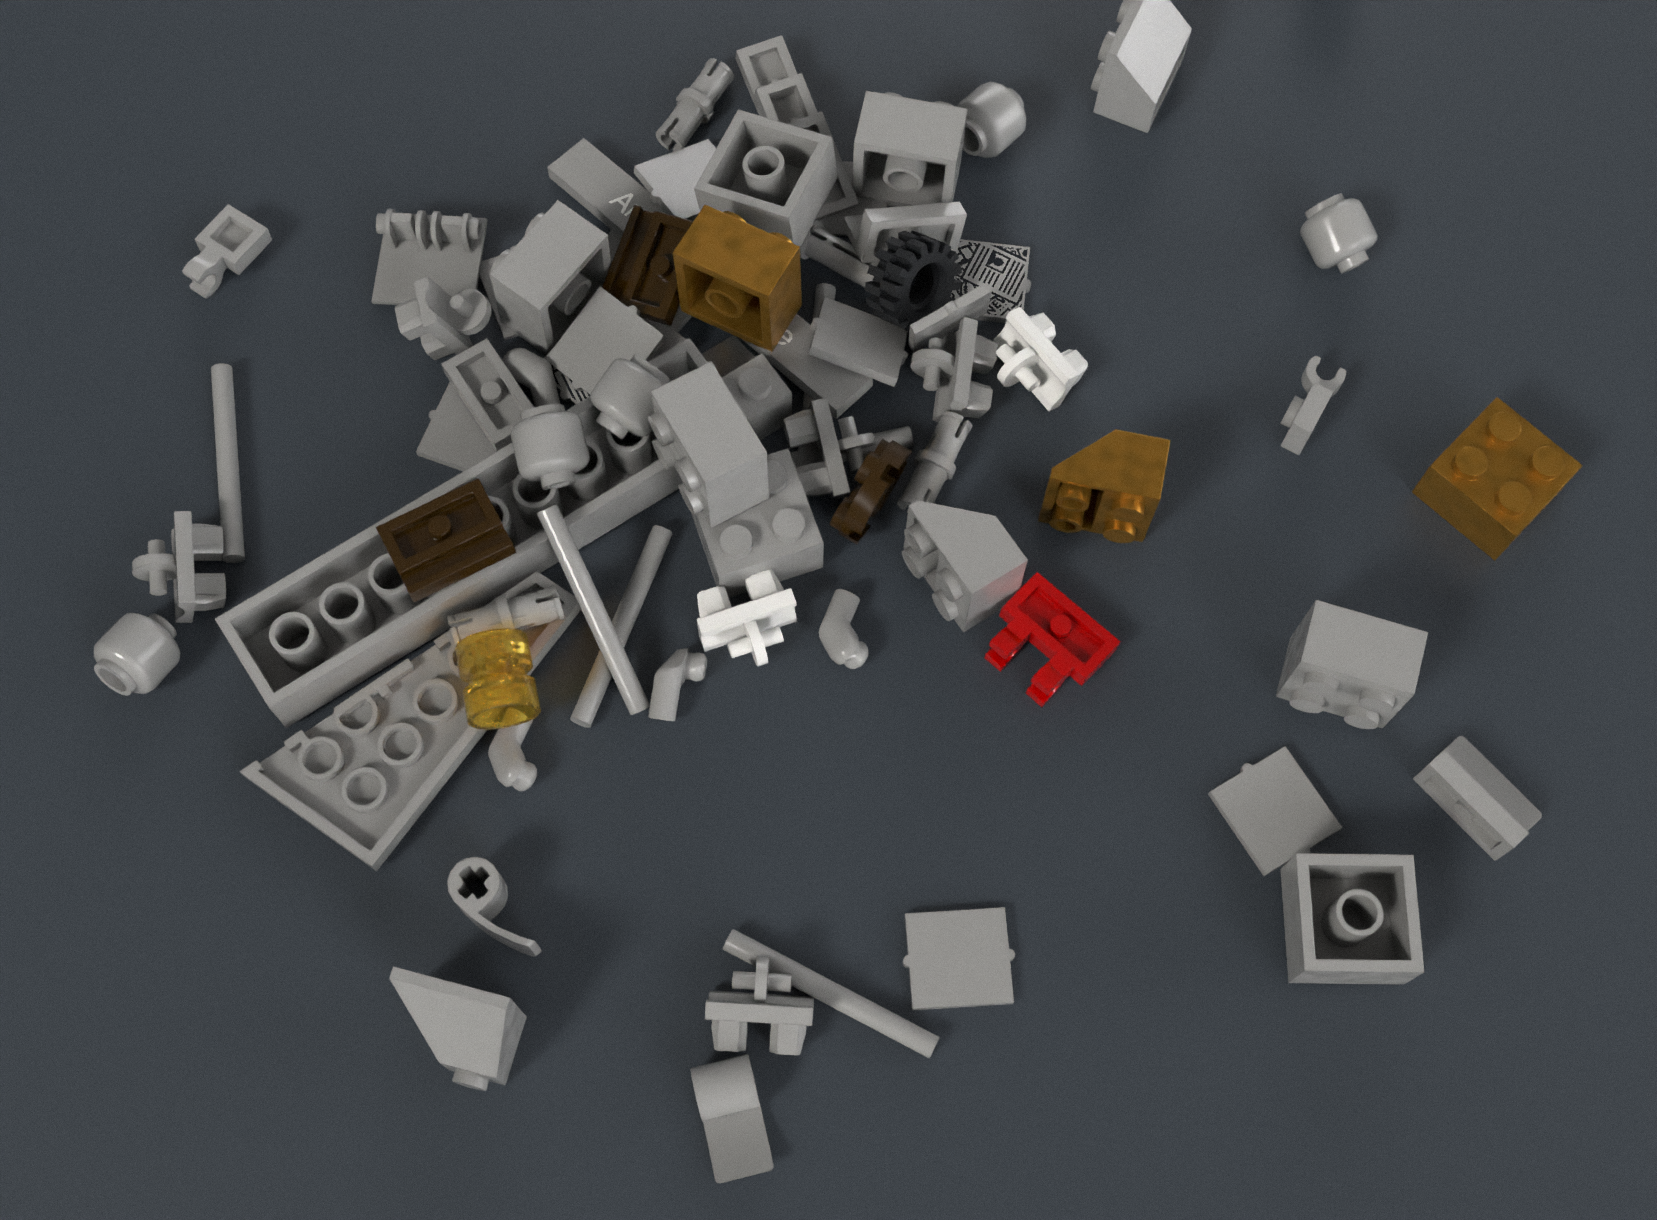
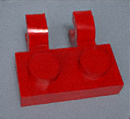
[984,572,1121,707]

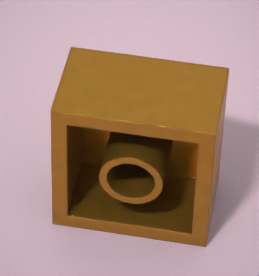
[673,205,802,352]
[1412,397,1583,561]

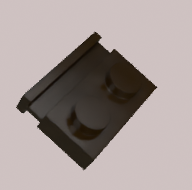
[602,205,693,326]
[376,478,516,602]

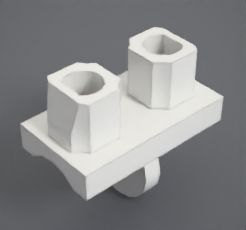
[993,307,1088,411]
[696,569,797,667]

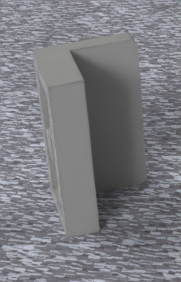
[843,201,967,263]
[1413,736,1542,861]

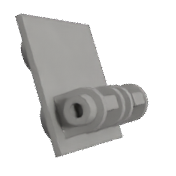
[371,209,488,305]

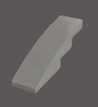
[735,35,859,221]

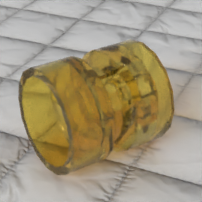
[455,628,541,730]

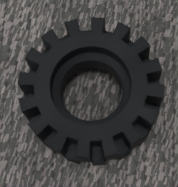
[865,230,962,331]

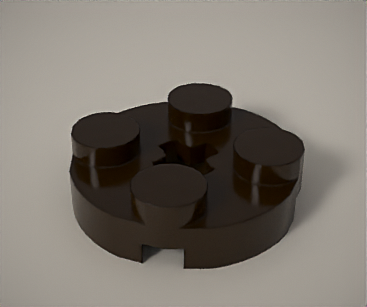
[830,439,912,545]

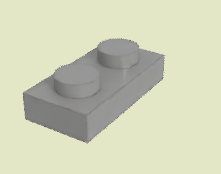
[441,338,534,452]

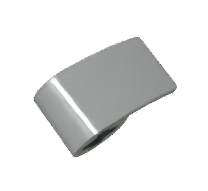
[447,857,542,957]
[690,1054,774,1183]

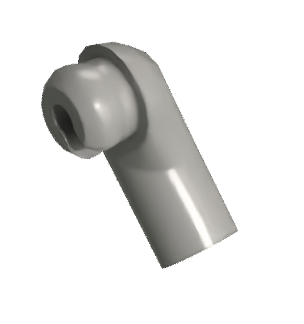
[502,348,560,407]
[819,589,868,669]
[648,648,707,721]
[488,708,537,791]

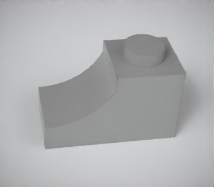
[702,335,792,440]

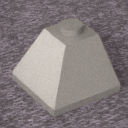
[389,966,527,1091]

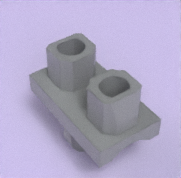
[395,276,492,360]
[910,317,998,422]
[783,397,876,500]
[132,511,226,623]
[705,955,814,1055]

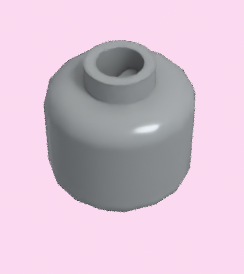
[956,82,1026,158]
[1300,193,1378,274]
[590,354,670,440]
[511,404,590,490]
[94,613,180,696]

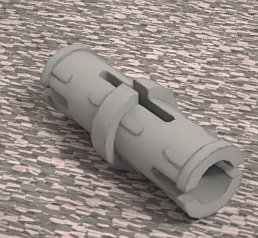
[656,58,734,152]
[897,411,972,513]
[447,584,566,650]

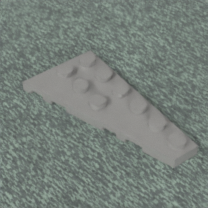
[239,571,581,871]

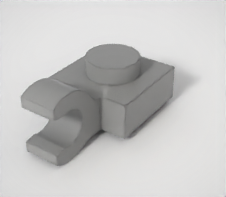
[182,204,272,299]
[1280,355,1346,455]

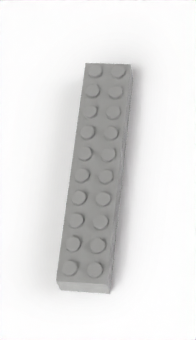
[215,338,749,728]

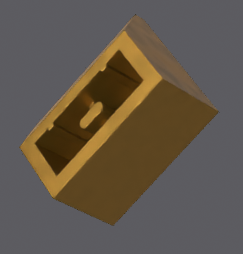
[1038,429,1170,543]

